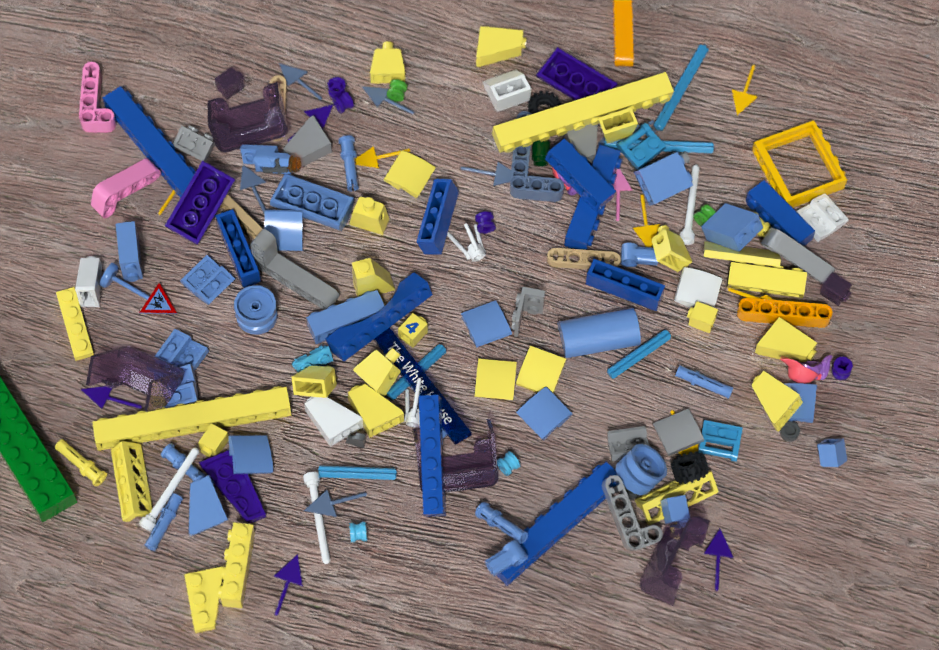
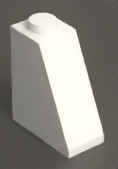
[75,256,102,307]
[304,397,363,447]

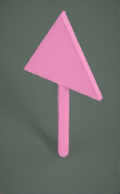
[612,169,632,221]

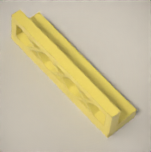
[111,441,152,522]
[635,470,719,526]

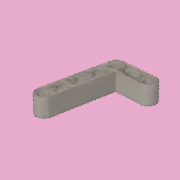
[251,229,340,310]

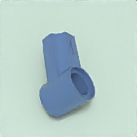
[621,243,658,267]
[485,540,528,577]

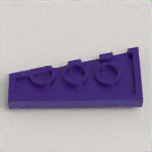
[199,450,266,524]

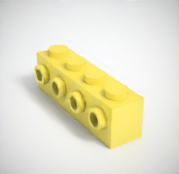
[727,261,807,298]
[218,523,255,609]

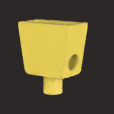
[370,42,405,83]
[598,107,638,143]
[349,197,389,235]
[652,225,692,272]
[353,348,401,397]
[291,365,337,398]

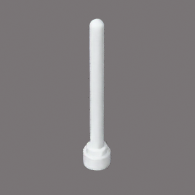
[680,165,699,245]
[138,448,199,532]
[303,472,330,564]

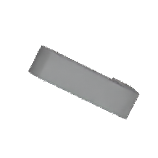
[760,228,836,285]
[602,475,663,551]

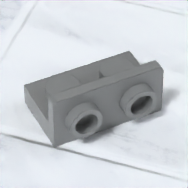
[173,125,218,162]

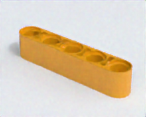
[613,0,634,67]
[737,298,833,328]

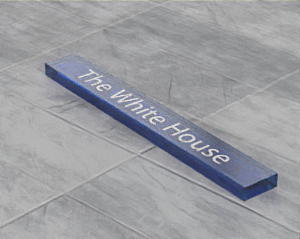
[374,327,472,445]

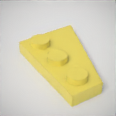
[184,566,224,633]

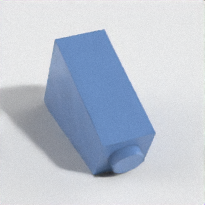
[188,474,228,537]

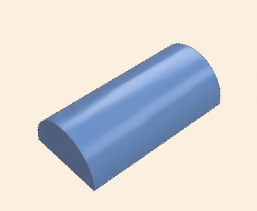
[270,174,354,231]
[557,308,641,358]

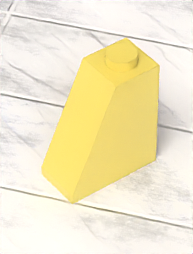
[476,26,526,67]
[352,258,395,297]
[755,317,817,362]
[751,371,803,432]
[348,384,404,438]

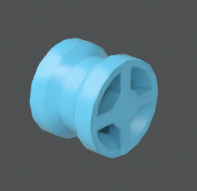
[496,451,521,476]
[349,521,367,543]

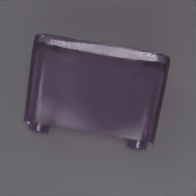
[208,82,288,152]
[640,516,710,606]

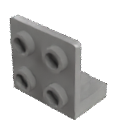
[511,287,545,337]

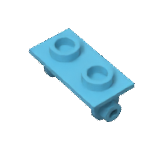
[292,345,333,373]

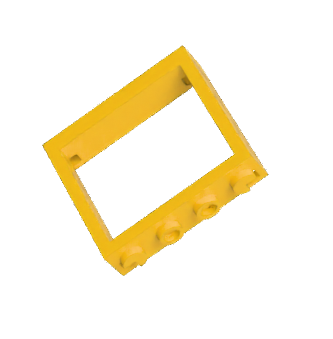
[752,120,847,208]

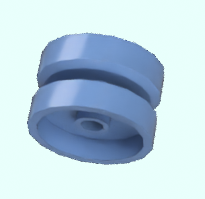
[234,285,278,335]
[616,444,667,495]

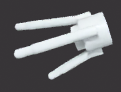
[447,223,486,262]
[404,378,421,428]

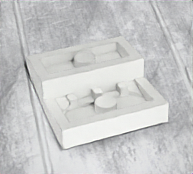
[796,193,849,242]
[674,267,722,308]

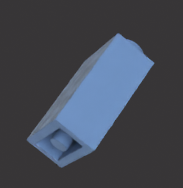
[634,152,693,206]
[701,203,763,252]
[116,221,143,282]

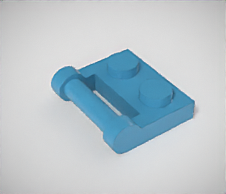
[617,123,666,170]
[698,420,743,462]

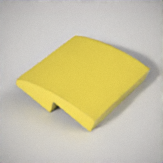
[383,150,436,198]
[516,346,566,394]
[474,359,517,400]

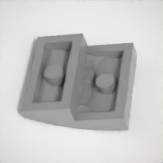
[653,408,704,456]

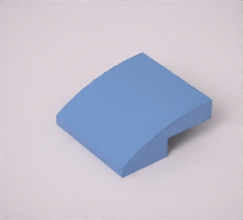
[264,210,303,251]
[180,255,235,305]
[461,300,512,348]
[153,329,209,372]
[154,364,198,408]
[784,383,817,423]
[516,387,573,440]
[228,436,273,474]

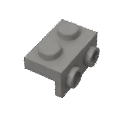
[607,426,650,461]

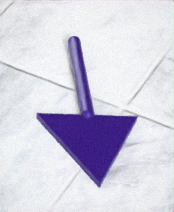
[288,105,333,142]
[81,385,142,409]
[704,529,733,591]
[274,554,303,616]

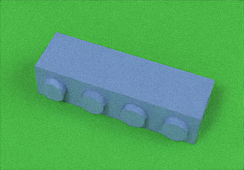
[306,290,385,344]

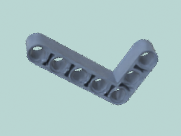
[510,111,564,202]

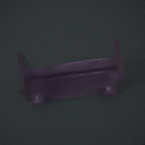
[86,346,184,412]
[412,419,499,493]

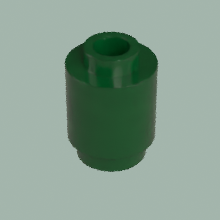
[532,140,550,167]

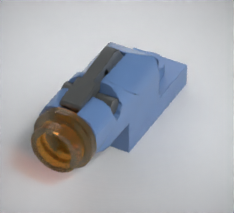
[240,144,301,174]

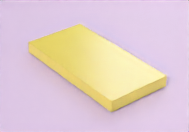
[704,241,781,267]

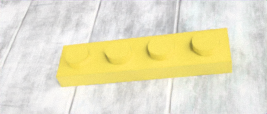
[56,287,94,361]

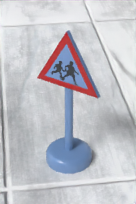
[99,263,177,314]

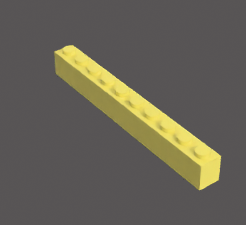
[492,72,674,153]
[92,386,291,451]

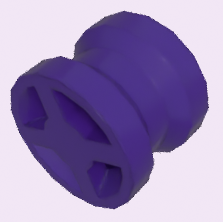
[328,77,346,98]
[332,91,354,114]
[475,211,496,234]
[831,357,853,380]

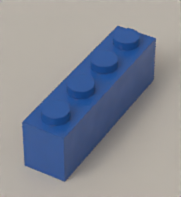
[545,138,616,212]
[416,179,459,255]
[746,180,815,246]
[215,209,261,288]
[586,259,665,311]

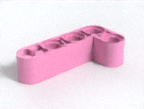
[79,62,116,132]
[91,158,161,219]

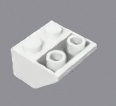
[482,70,531,112]

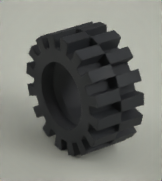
[528,91,561,114]
[671,452,709,484]

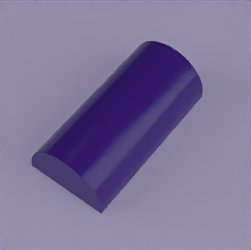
[537,47,618,100]
[165,160,235,245]

